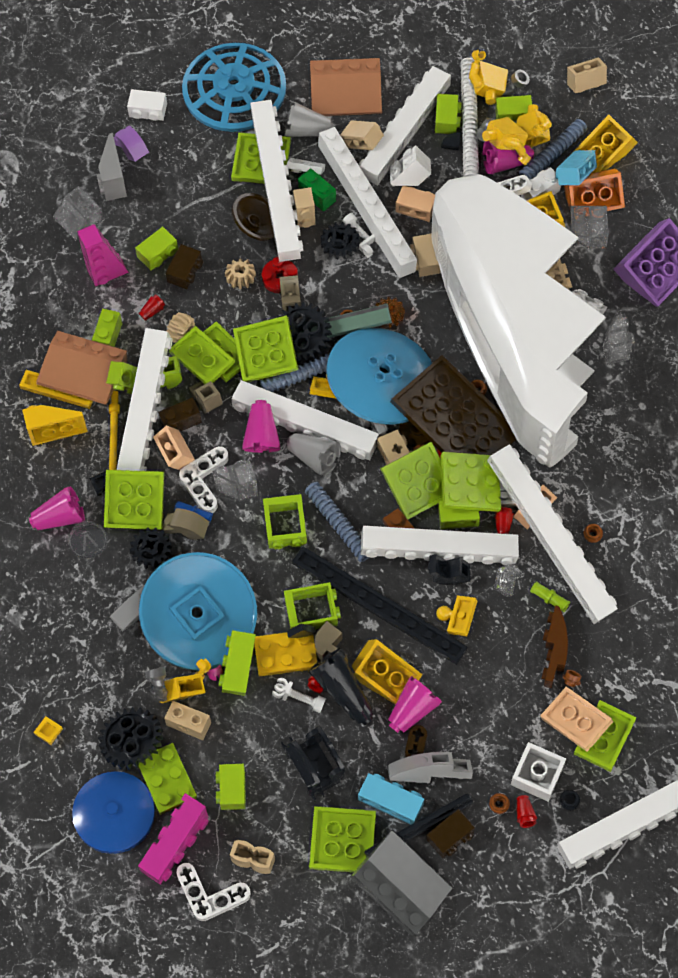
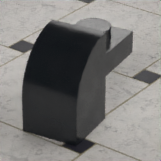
[428,554,470,585]

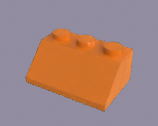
[564,169,625,218]

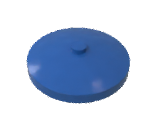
[72,771,155,854]

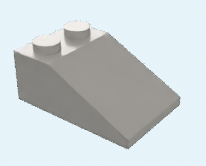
[97,133,127,201]

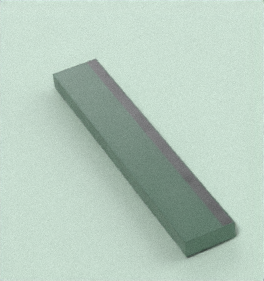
[291,304,392,345]

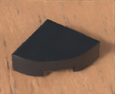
[441,132,461,150]
[89,471,106,496]
[287,624,316,638]

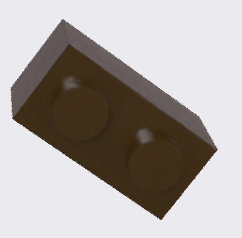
[165,244,203,290]
[158,397,202,432]
[427,809,475,859]

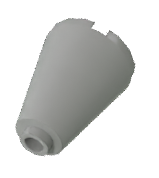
[284,101,334,137]
[286,433,341,476]

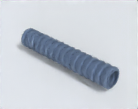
[519,119,588,180]
[260,352,331,393]
[305,482,369,562]

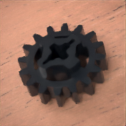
[321,222,360,260]
[129,527,172,569]

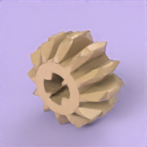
[225,258,256,290]
[167,312,195,343]

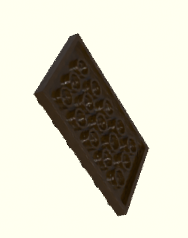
[390,355,517,455]

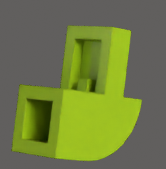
[160,356,182,389]

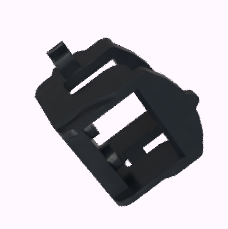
[281,725,345,802]

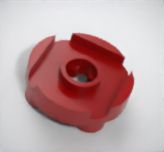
[261,257,298,293]

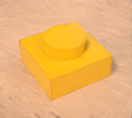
[34,716,63,745]

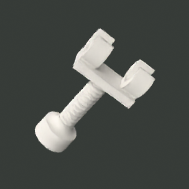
[342,213,378,258]
[272,678,326,713]

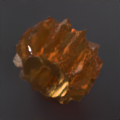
[375,296,405,328]

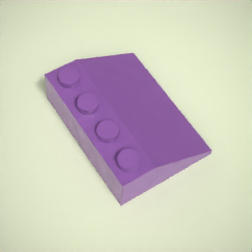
[614,218,678,307]

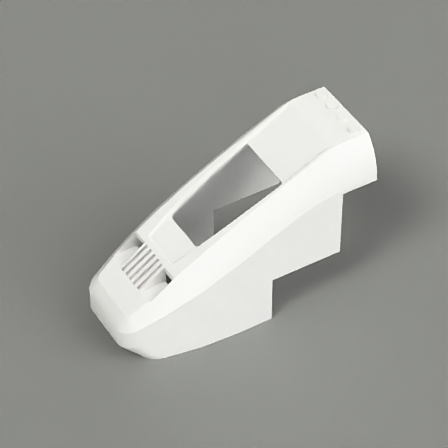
[431,174,606,468]

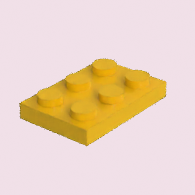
[254,632,317,676]

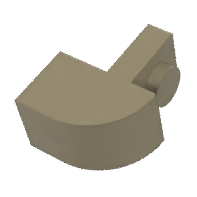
[280,275,302,318]
[189,381,223,414]
[162,508,209,540]
[315,621,348,661]

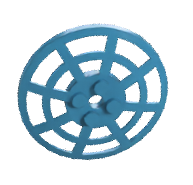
[182,43,286,132]

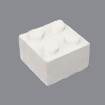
[511,742,566,802]

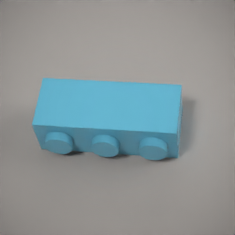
[556,150,597,185]
[358,773,424,825]

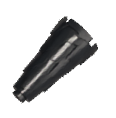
[308,648,374,726]

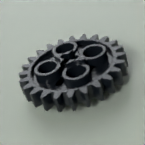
[277,302,332,362]
[98,707,164,770]

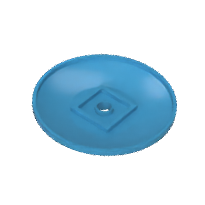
[326,328,432,424]
[139,552,257,671]

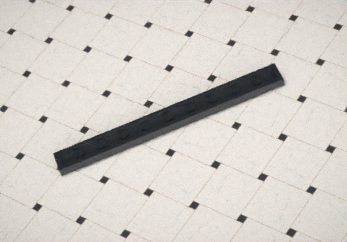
[292,546,468,665]

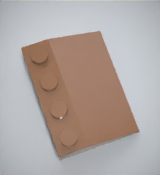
[310,58,382,116]
[36,331,127,405]

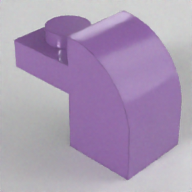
[114,126,149,162]

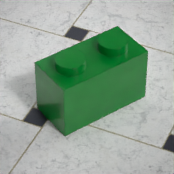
[298,168,336,212]

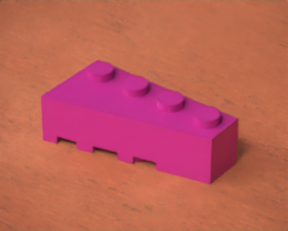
[77,224,129,287]
[138,793,209,885]

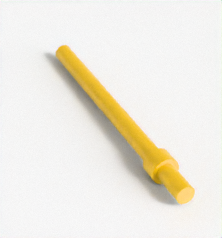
[109,391,120,470]

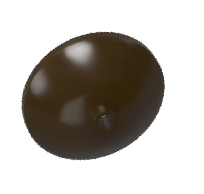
[232,193,275,241]

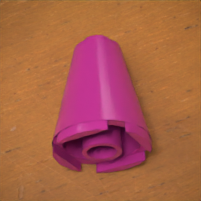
[483,141,534,174]
[242,400,280,453]
[29,486,85,530]
[388,676,442,733]

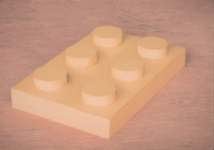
[540,687,613,752]

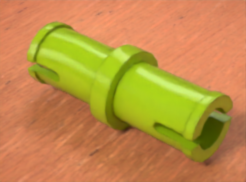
[530,581,570,612]

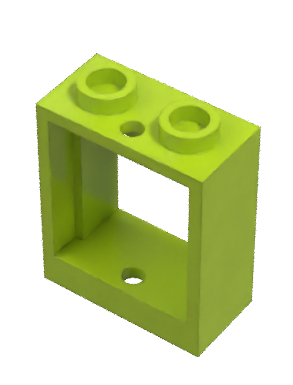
[263,494,307,549]
[284,582,341,630]

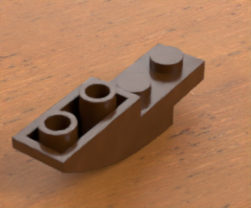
[541,605,568,688]

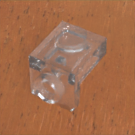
[494,564,525,597]

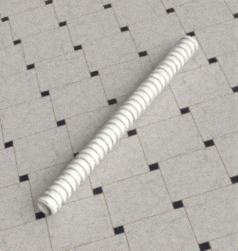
[461,58,479,177]

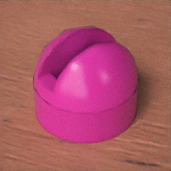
[206,664,223,681]

